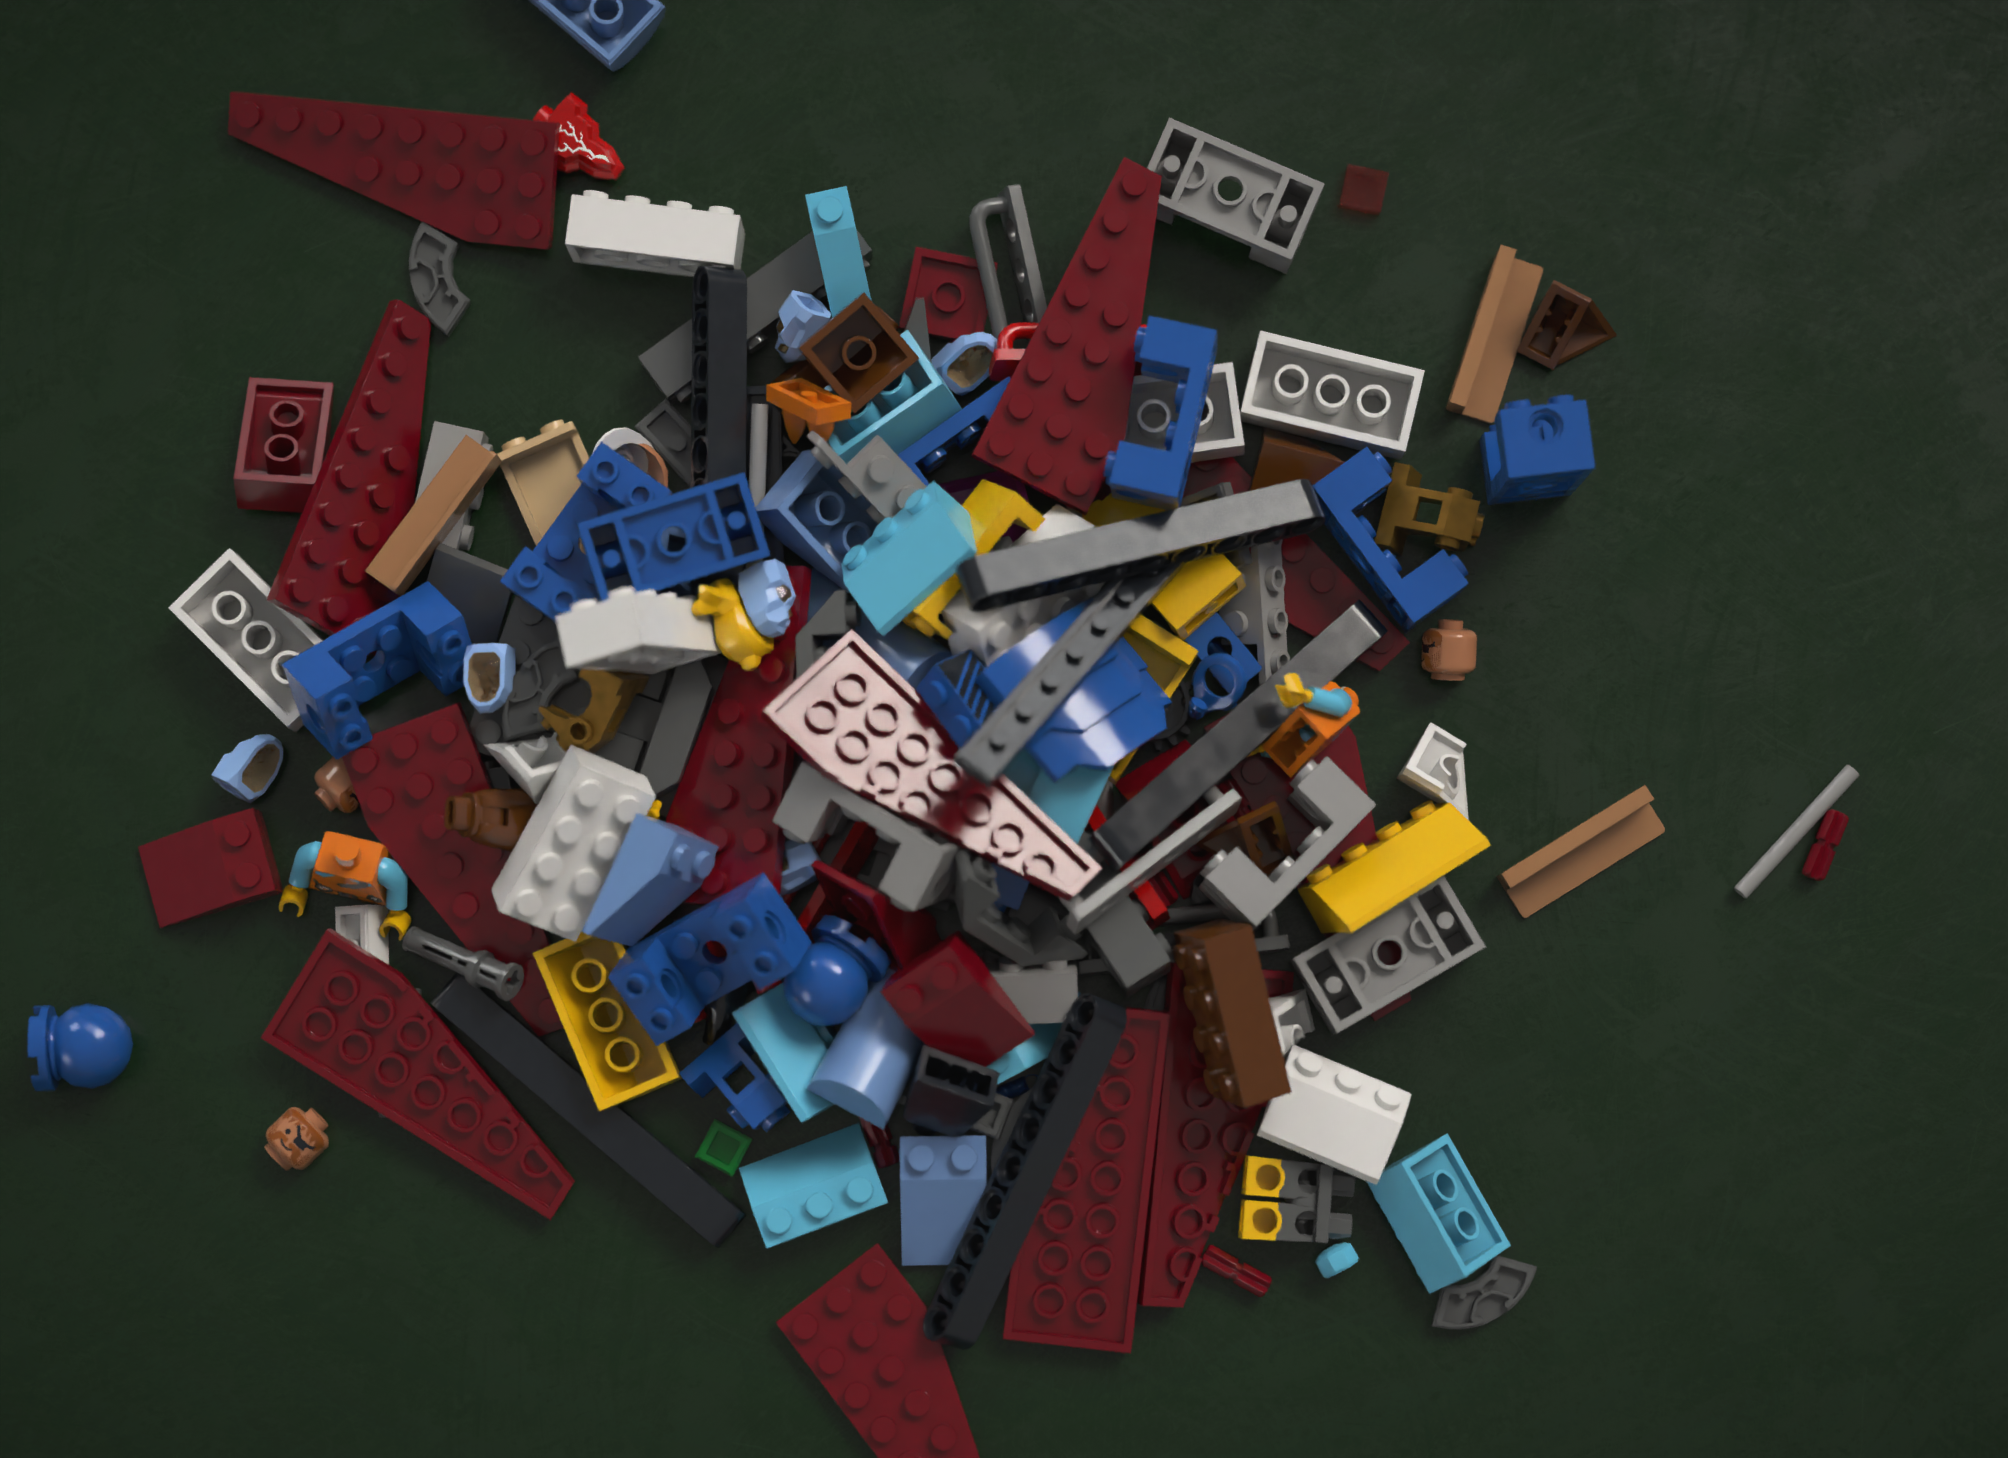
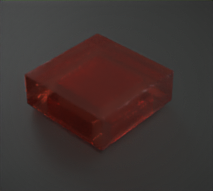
[1339,164,1389,215]

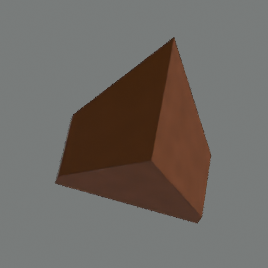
[1516,280,1618,370]
[1249,427,1345,491]
[1195,801,1295,877]

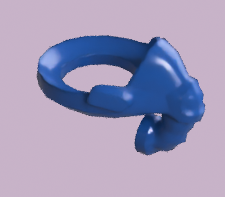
[1188,653,1247,719]

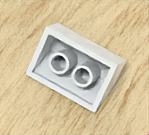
[1257,1045,1412,1185]

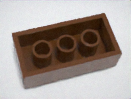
[1173,918,1292,1108]

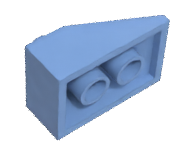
[755,450,878,593]
[582,813,719,947]
[900,1136,986,1266]

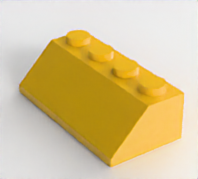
[1297,800,1491,933]
[533,932,682,1111]

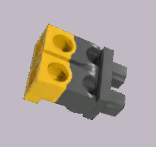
[1238,1156,1355,1243]

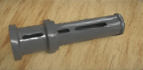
[402,926,524,1001]

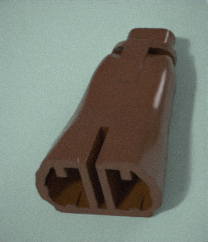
[445,788,539,852]

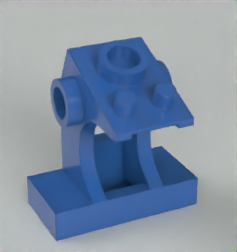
[679,1023,791,1133]

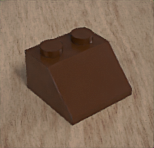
[797,293,919,414]

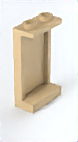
[497,420,589,555]

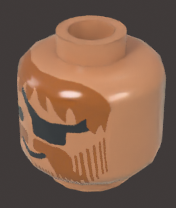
[1421,619,1477,681]
[314,757,360,813]
[264,1107,329,1171]

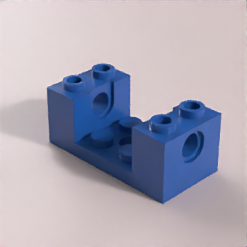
[1104,316,1218,510]
[898,376,1011,486]
[1479,395,1595,505]
[500,442,673,624]
[1313,447,1469,634]
[577,473,770,602]
[282,581,472,760]
[608,872,812,1046]

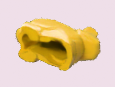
[692,578,774,671]

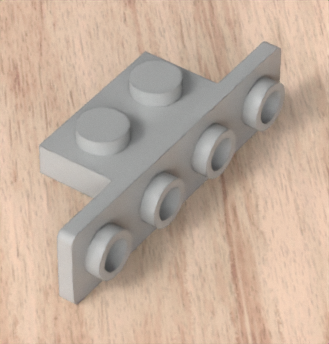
[807,430,927,524]
[1219,539,1290,686]

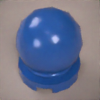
[783,915,891,1026]
[28,1003,133,1091]

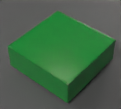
[695,1119,753,1177]

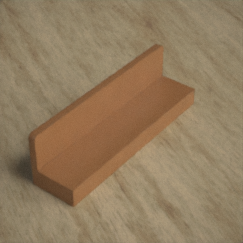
[1445,245,1543,424]
[365,435,502,597]
[1496,785,1665,918]

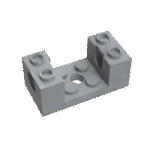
[1147,117,1324,274]
[1198,757,1376,930]
[772,761,971,911]
[1289,875,1486,1035]

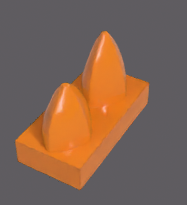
[766,378,852,444]

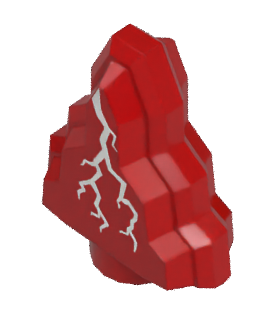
[533,92,625,180]

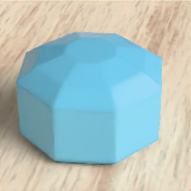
[1315,1242,1359,1279]

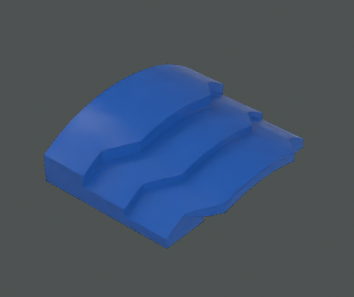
[974,597,1173,783]

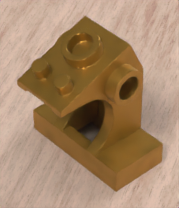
[1375,462,1485,556]
[538,669,650,754]

